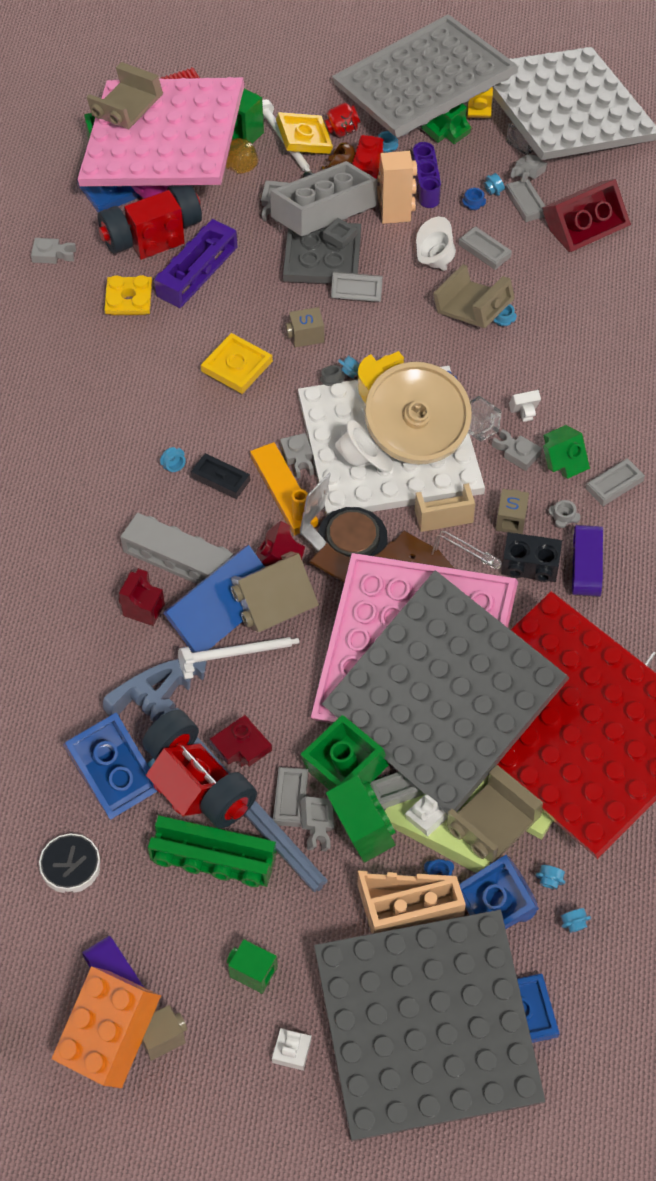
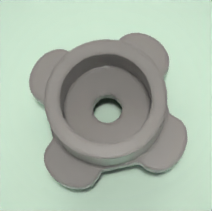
[549,500,581,528]

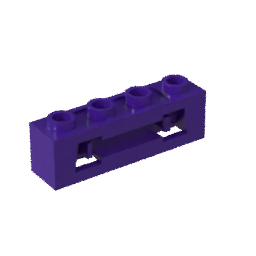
[154,219,238,309]

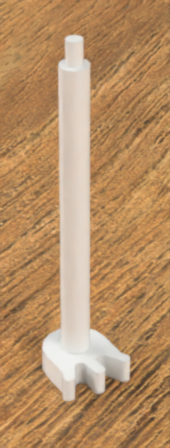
[262,99,311,172]
[178,637,299,679]

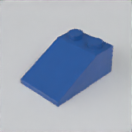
[63,712,157,820]

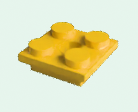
[105,275,152,315]

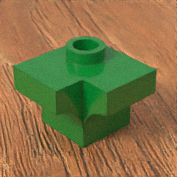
[422,103,472,144]
[543,425,590,479]

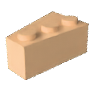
[377,151,417,224]
[358,871,466,934]

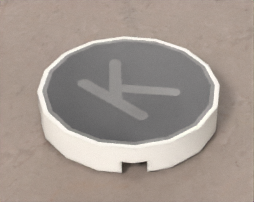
[39,833,101,893]

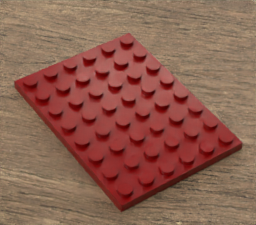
[497,591,656,859]

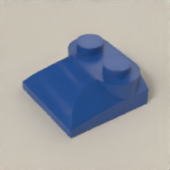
[459,855,539,929]

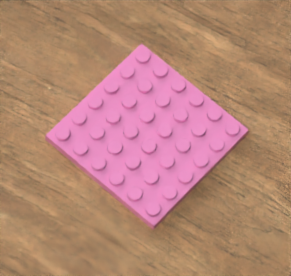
[77,77,244,186]
[311,553,518,724]

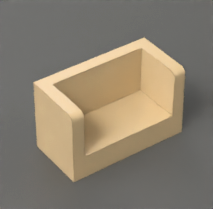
[415,483,475,532]

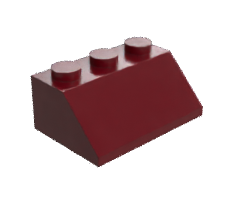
[542,179,631,252]

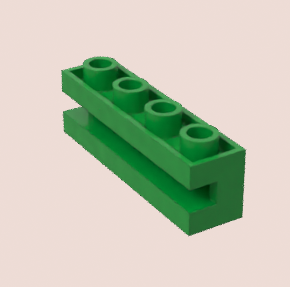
[148,815,277,887]

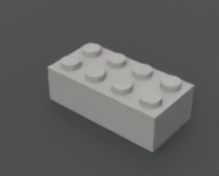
[271,161,377,236]

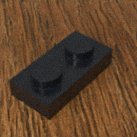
[191,453,251,499]

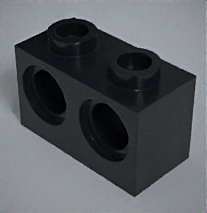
[501,532,563,582]

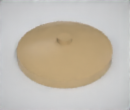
[365,362,472,464]

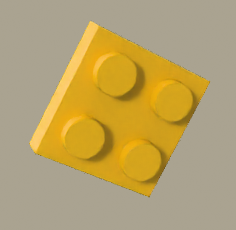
[276,112,333,154]
[201,333,273,394]

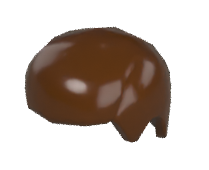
[322,142,355,170]

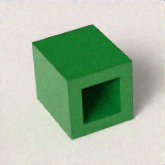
[226,939,278,994]

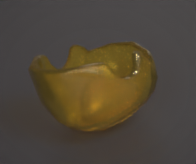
[225,138,259,174]

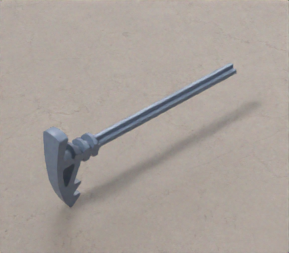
[103,659,328,892]

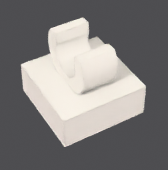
[509,390,541,422]
[405,795,448,837]
[272,1028,312,1071]

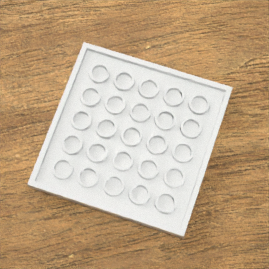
[298,366,485,517]

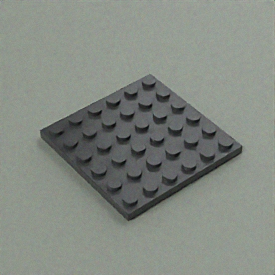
[322,570,569,814]
[314,910,546,1142]

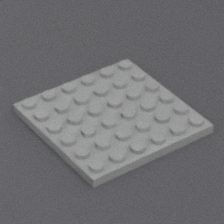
[332,14,518,138]
[493,47,656,160]

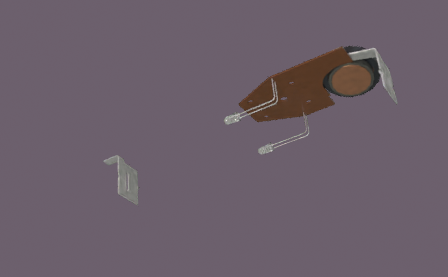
[300,473,656,667]

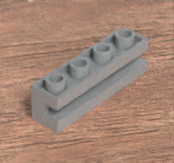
[121,513,233,584]

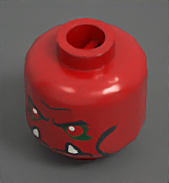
[324,103,361,138]

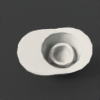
[416,216,456,271]
[335,420,393,472]

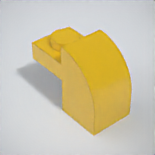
[467,87,493,118]
[358,351,404,404]

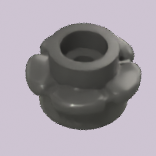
[320,365,345,386]

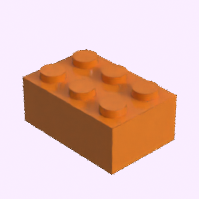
[51,966,161,1088]

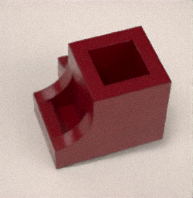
[256,521,305,567]
[119,568,165,626]
[210,715,272,767]

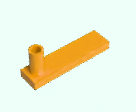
[250,442,319,536]

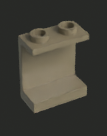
[86,62,163,129]
[433,264,515,328]
[231,552,319,632]
[447,765,543,864]

